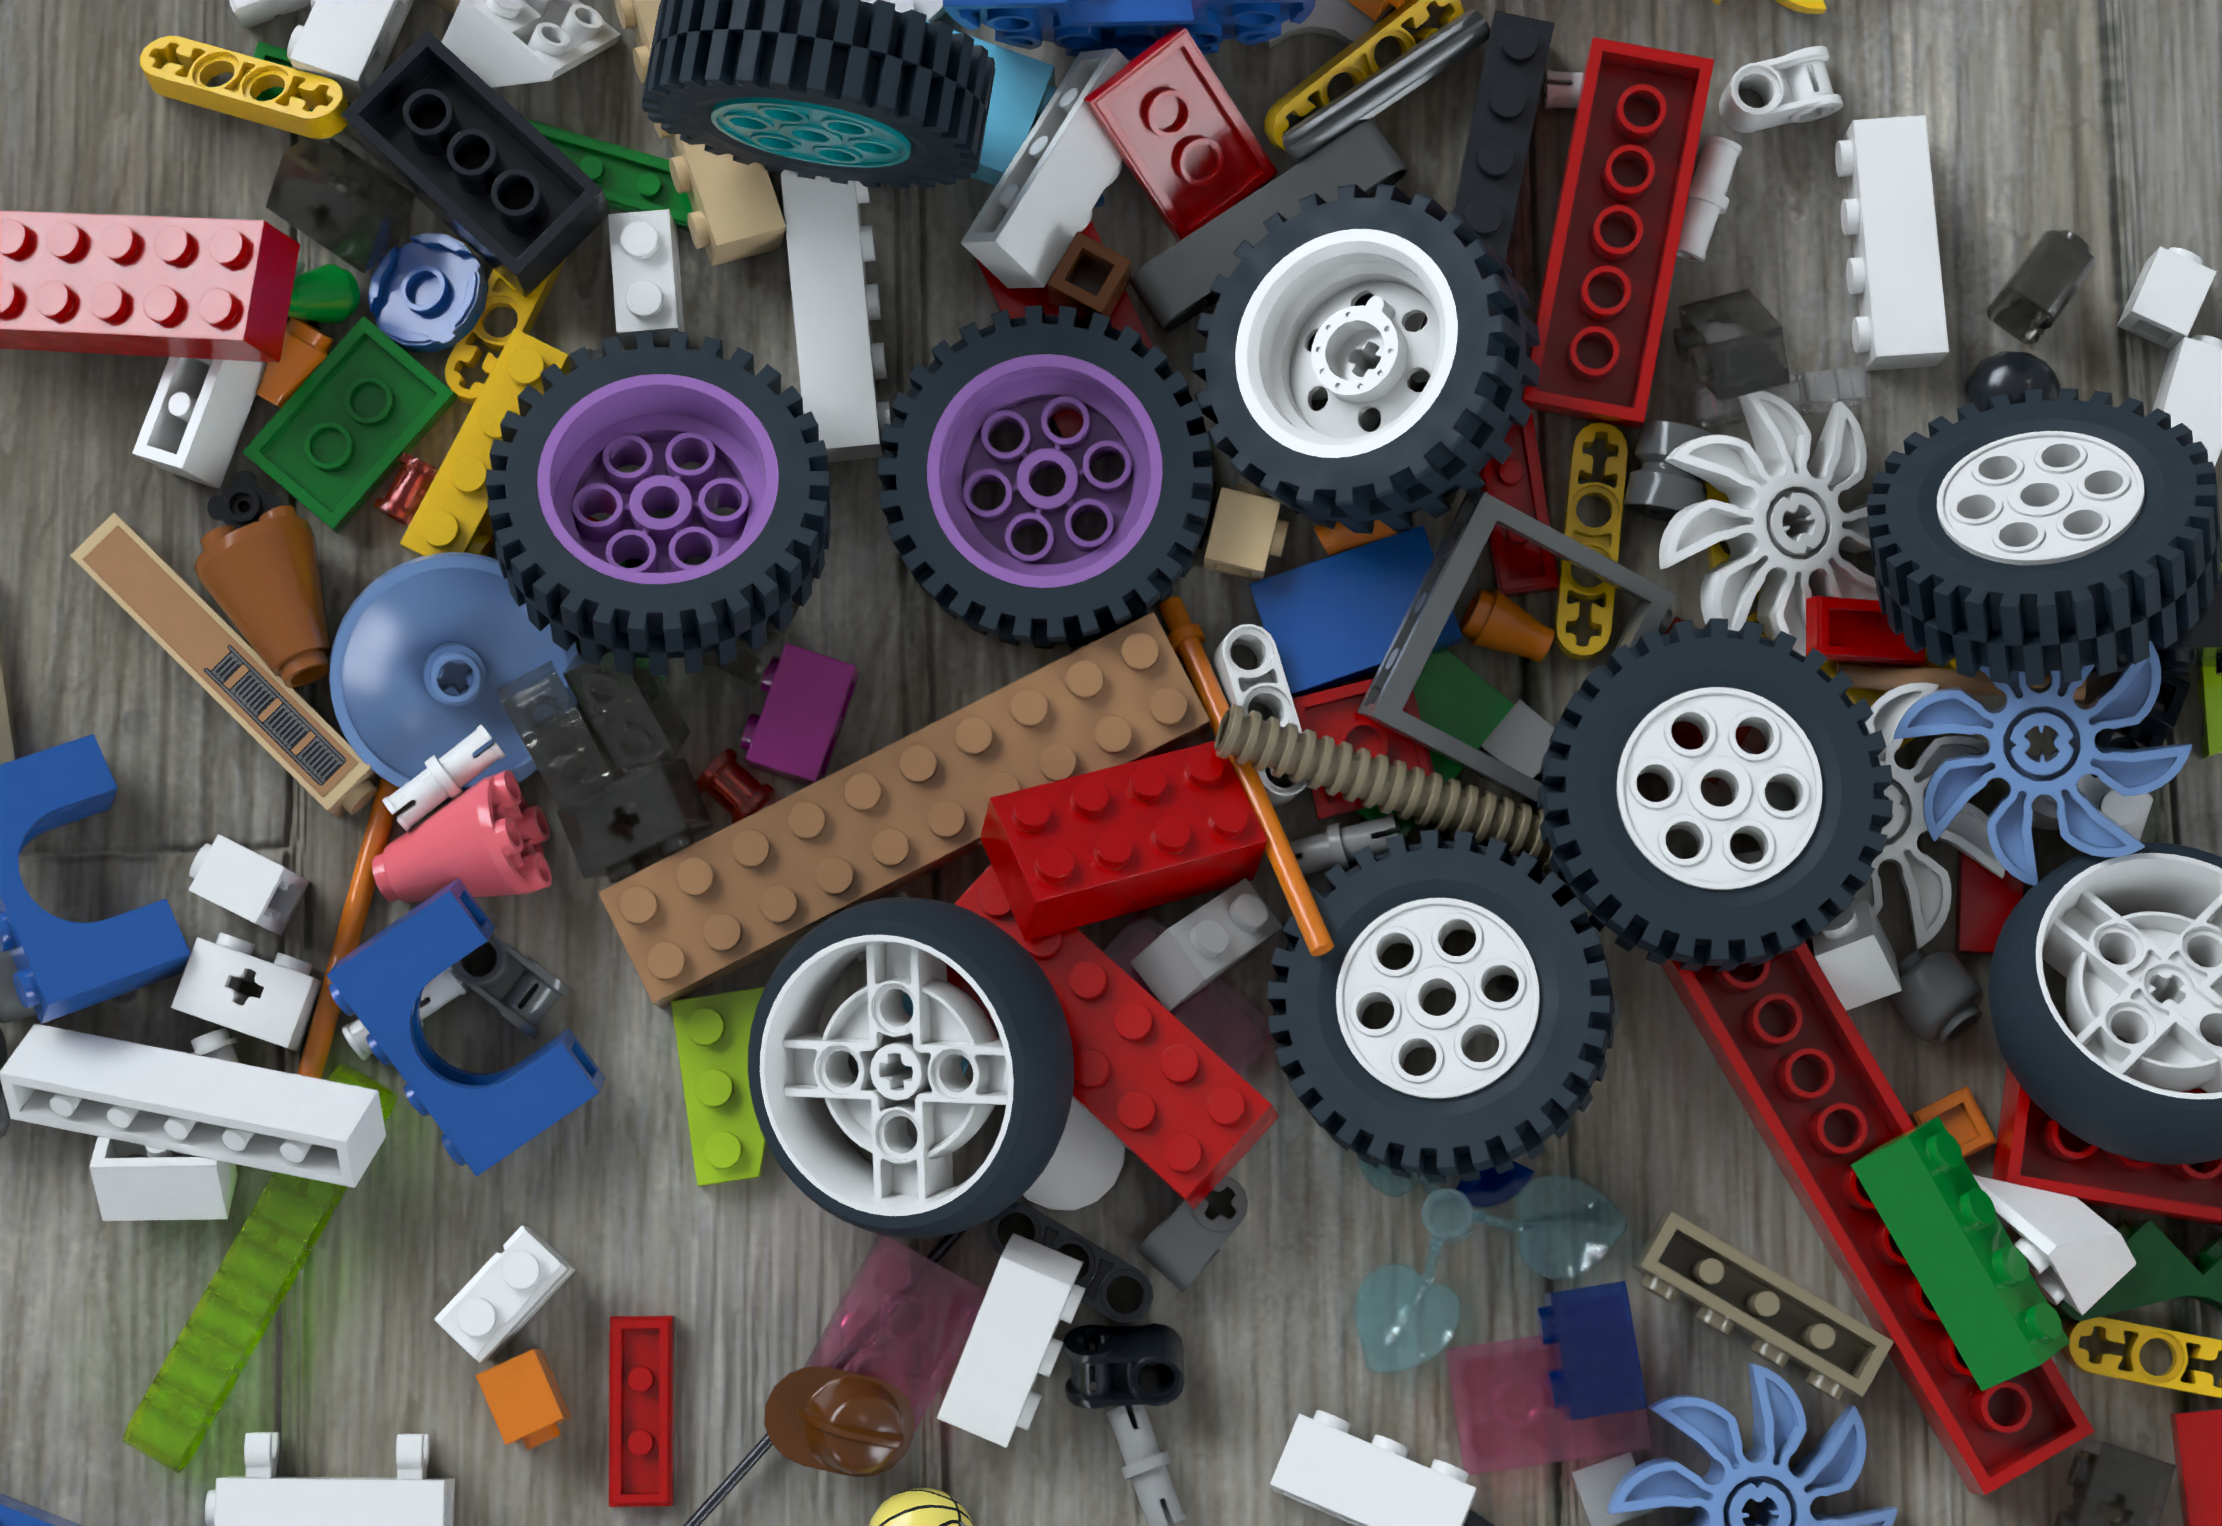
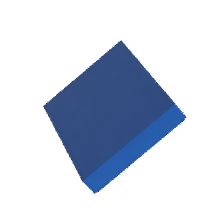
[1249,525,1463,698]

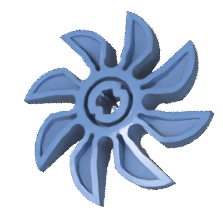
[1893,641,2192,886]
[1607,1362,1897,1526]

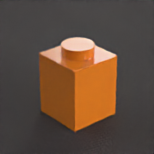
[476,1348,572,1451]

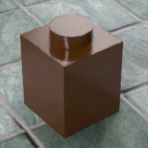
[1047,231,1131,320]

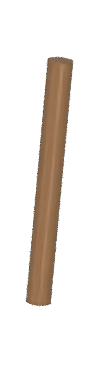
[1835,663,2086,700]

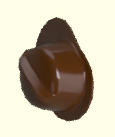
[764,1366,915,1477]

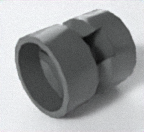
[1623,420,1715,522]

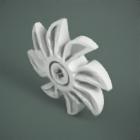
[1659,389,1878,662]
[1735,682,2005,949]

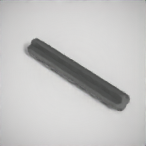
[1282,9,1490,164]

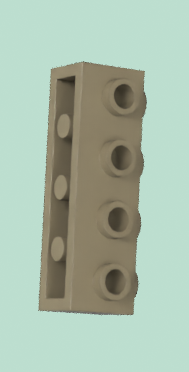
[1632,1211,1894,1401]

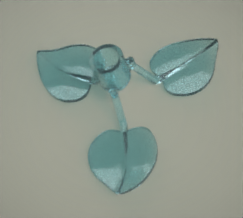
[1354,1155,1627,1373]

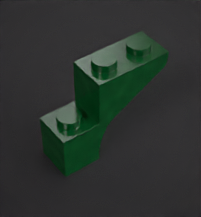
[2048,1219,2222,1321]

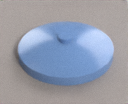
[329,552,580,800]

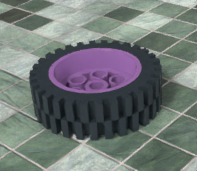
[877,305,1214,649]
[486,331,831,676]

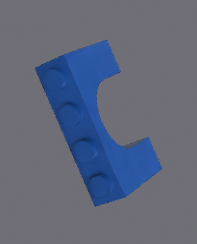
[0,734,191,1024]
[327,878,606,1177]

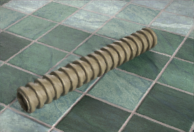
[1214,704,1553,869]

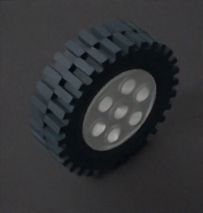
[1867,388,2222,685]
[1537,618,1893,972]
[1267,830,1615,1183]

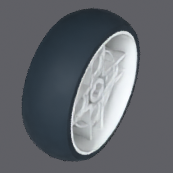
[1988,842,2222,1165]
[748,897,1074,1238]

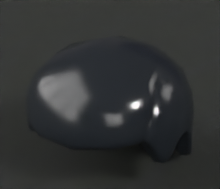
[1965,351,2061,412]

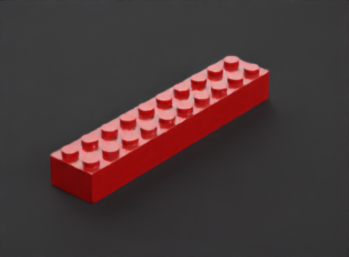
[1661,942,2095,1495]

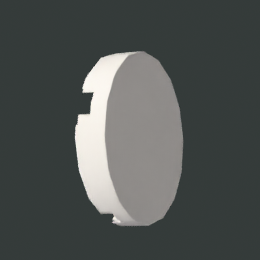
[1023,1098,1125,1211]

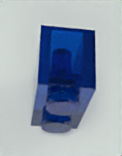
[1536,1281,1648,1420]

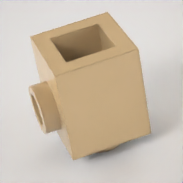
[1203,483,1289,581]

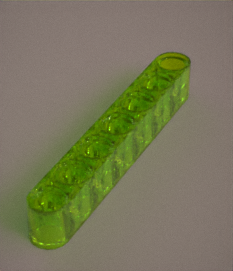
[122,1063,398,1473]

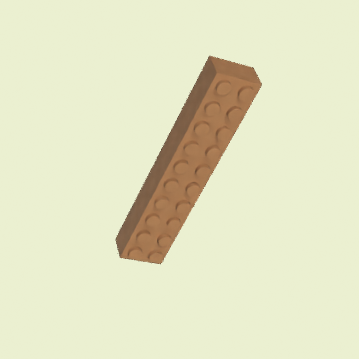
[598,612,1210,1009]

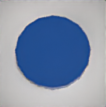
[368,233,489,353]

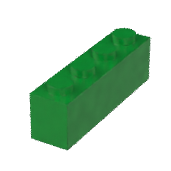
[1851,1116,2070,1391]

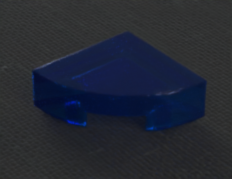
[1451,1160,1535,1208]

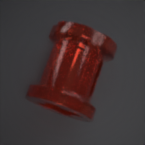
[373,452,439,527]
[693,748,775,824]

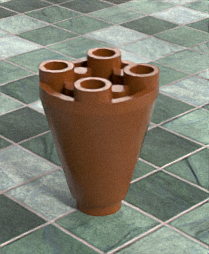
[194,505,332,688]

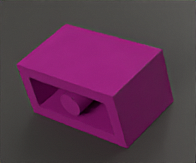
[740,643,860,786]

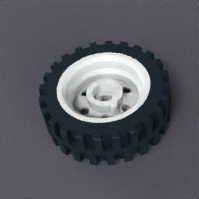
[1192,184,1540,534]

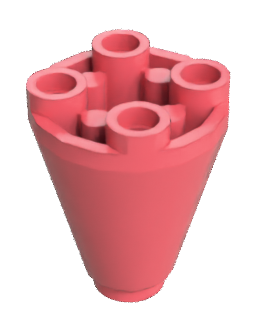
[372,770,552,903]

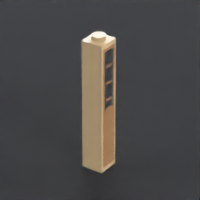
[70,513,380,818]

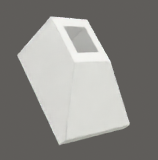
[442,0,621,88]
[1973,1175,2137,1316]

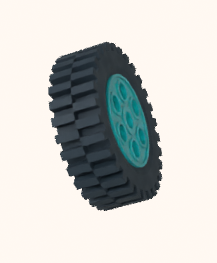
[642,0,996,189]

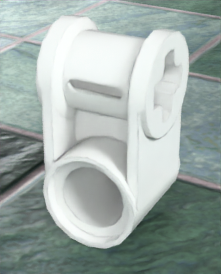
[1719,46,1843,133]

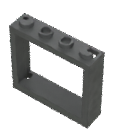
[1357,492,1675,806]

